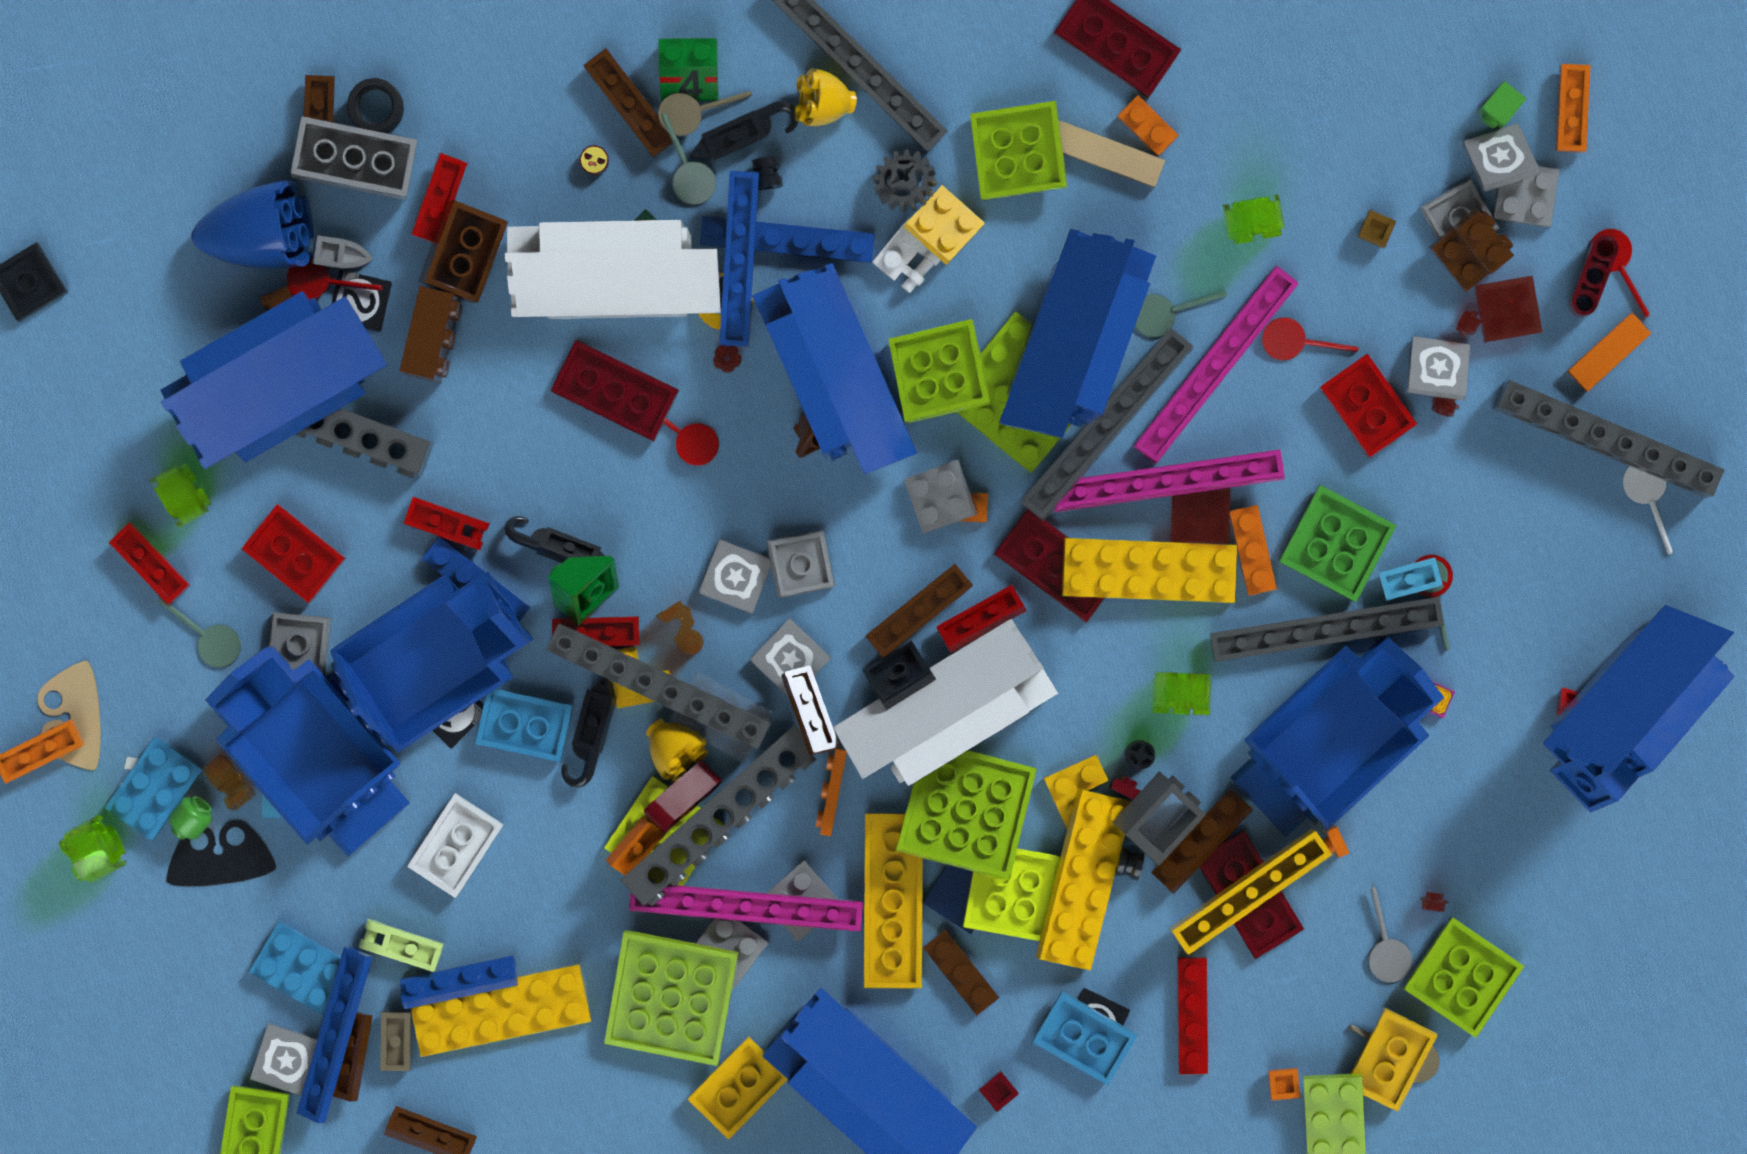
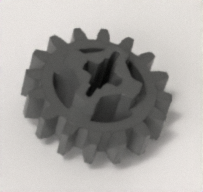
[873,149,937,212]

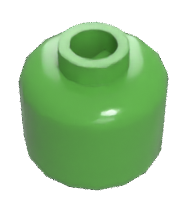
[169,796,212,840]

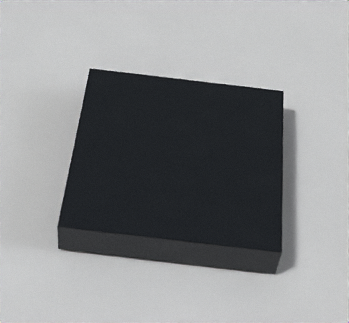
[0,242,68,322]
[863,640,936,710]

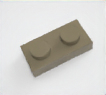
[380,1011,412,1071]

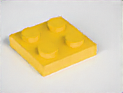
[904,185,985,265]

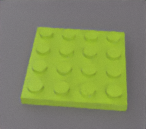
[956,311,1072,474]
[896,750,1037,881]
[604,930,739,1066]

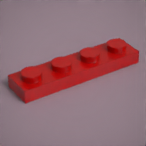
[1177,957,1208,1074]

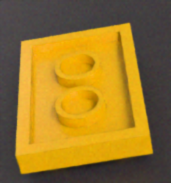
[1350,1008,1437,1112]
[687,1036,788,1140]

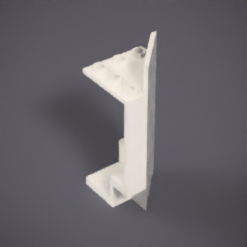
[505,220,721,319]
[833,619,1058,786]

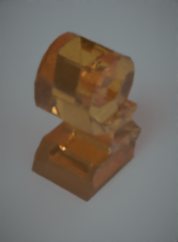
[656,601,704,654]
[202,753,257,811]

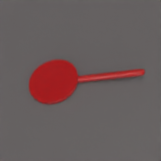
[1589,229,1650,317]
[287,258,382,300]
[1262,317,1359,360]
[664,419,719,466]

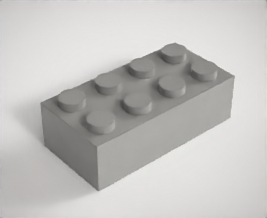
[291,116,417,201]

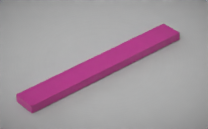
[1133,265,1299,464]
[1054,449,1285,513]
[629,883,863,932]

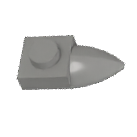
[311,235,372,268]

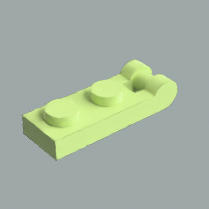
[358,919,444,972]

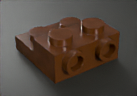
[1429,210,1514,292]

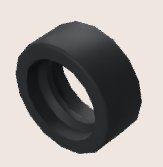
[347,78,404,133]

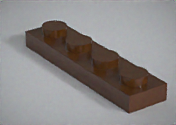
[583,48,673,158]
[865,563,973,658]
[1151,789,1253,894]

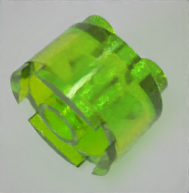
[1222,194,1285,244]
[149,462,212,529]
[1152,672,1212,715]
[59,815,126,883]

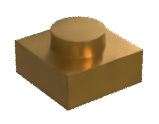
[1357,210,1396,249]

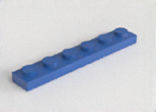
[719,171,759,347]
[700,216,875,264]
[296,947,373,1123]

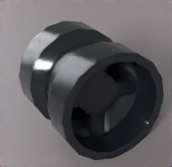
[752,157,783,190]

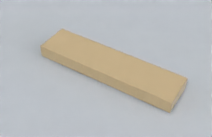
[1059,120,1165,188]

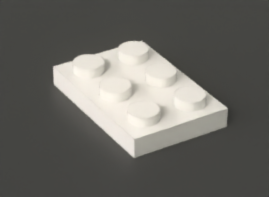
[407,793,504,898]

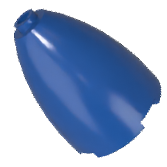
[191,180,314,269]

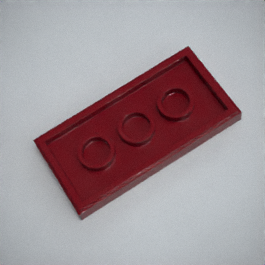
[1054,0,1182,99]
[550,339,680,442]
[994,509,1105,623]
[1199,830,1304,959]

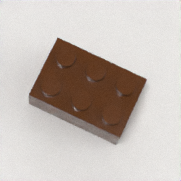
[418,200,508,303]
[399,286,463,383]

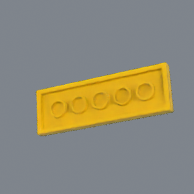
[1062,538,1237,603]
[1035,789,1131,971]
[864,813,923,988]
[411,964,592,1057]

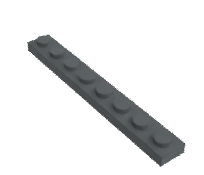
[771,0,948,153]
[1020,328,1193,521]
[1210,597,1444,662]

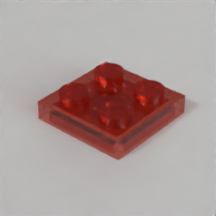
[1474,275,1543,343]
[1170,488,1230,544]

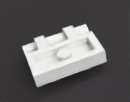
[872,218,941,293]

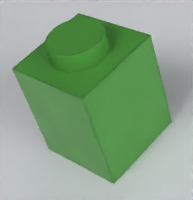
[1478,81,1527,129]

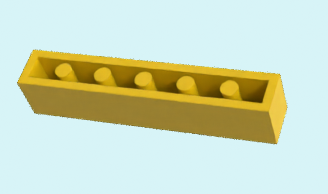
[1169,829,1332,955]

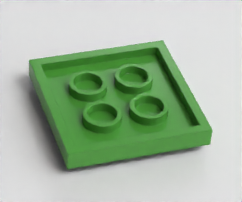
[1278,485,1397,602]

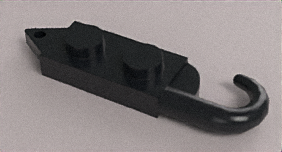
[690,101,798,162]
[504,516,605,563]
[561,677,617,788]

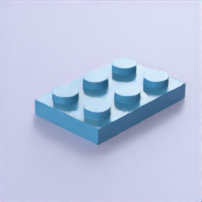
[475,689,573,762]
[105,736,204,841]
[249,921,341,1016]
[1033,991,1137,1085]

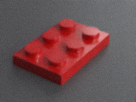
[1319,353,1417,458]
[241,504,346,603]

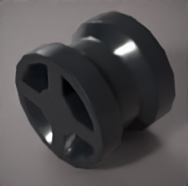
[1125,740,1155,769]
[1115,847,1145,881]

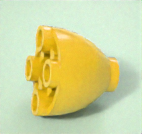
[795,68,857,126]
[646,719,708,783]

